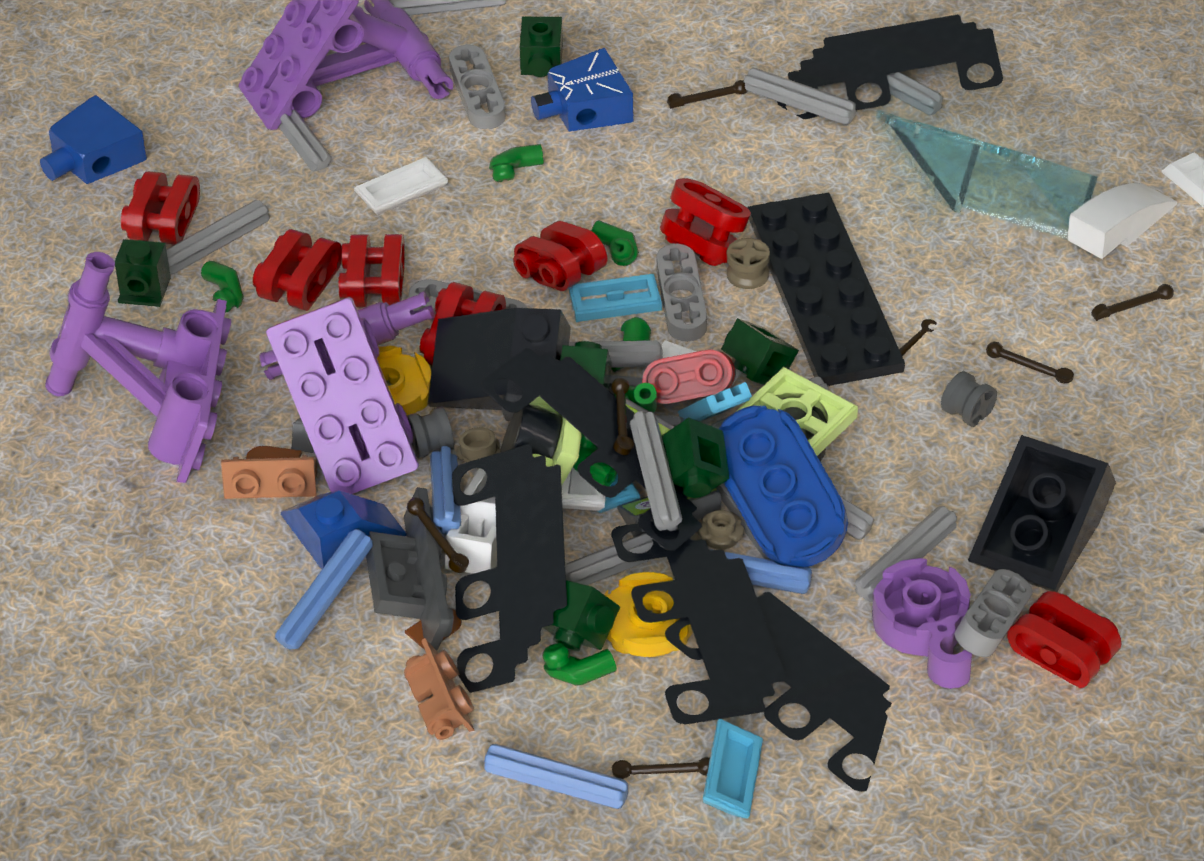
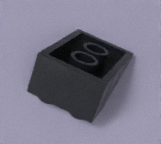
[428,308,571,410]
[968,435,1116,592]

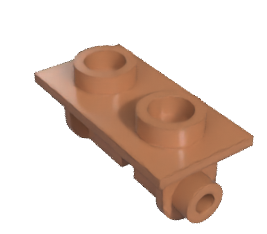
[221,455,318,499]
[404,638,475,740]

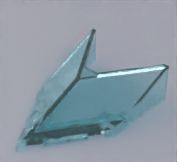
[875,109,1098,239]

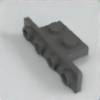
[366,487,454,652]

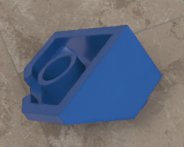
[281,490,407,569]

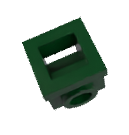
[115,239,171,307]
[721,318,799,385]
[662,417,730,498]

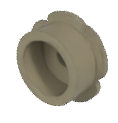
[456,427,500,463]
[698,510,744,550]

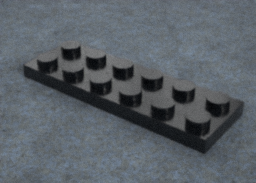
[748,192,905,386]

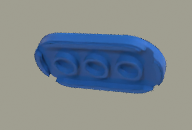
[719,405,848,568]

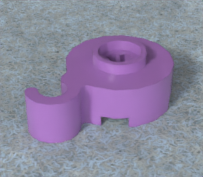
[872,558,972,689]

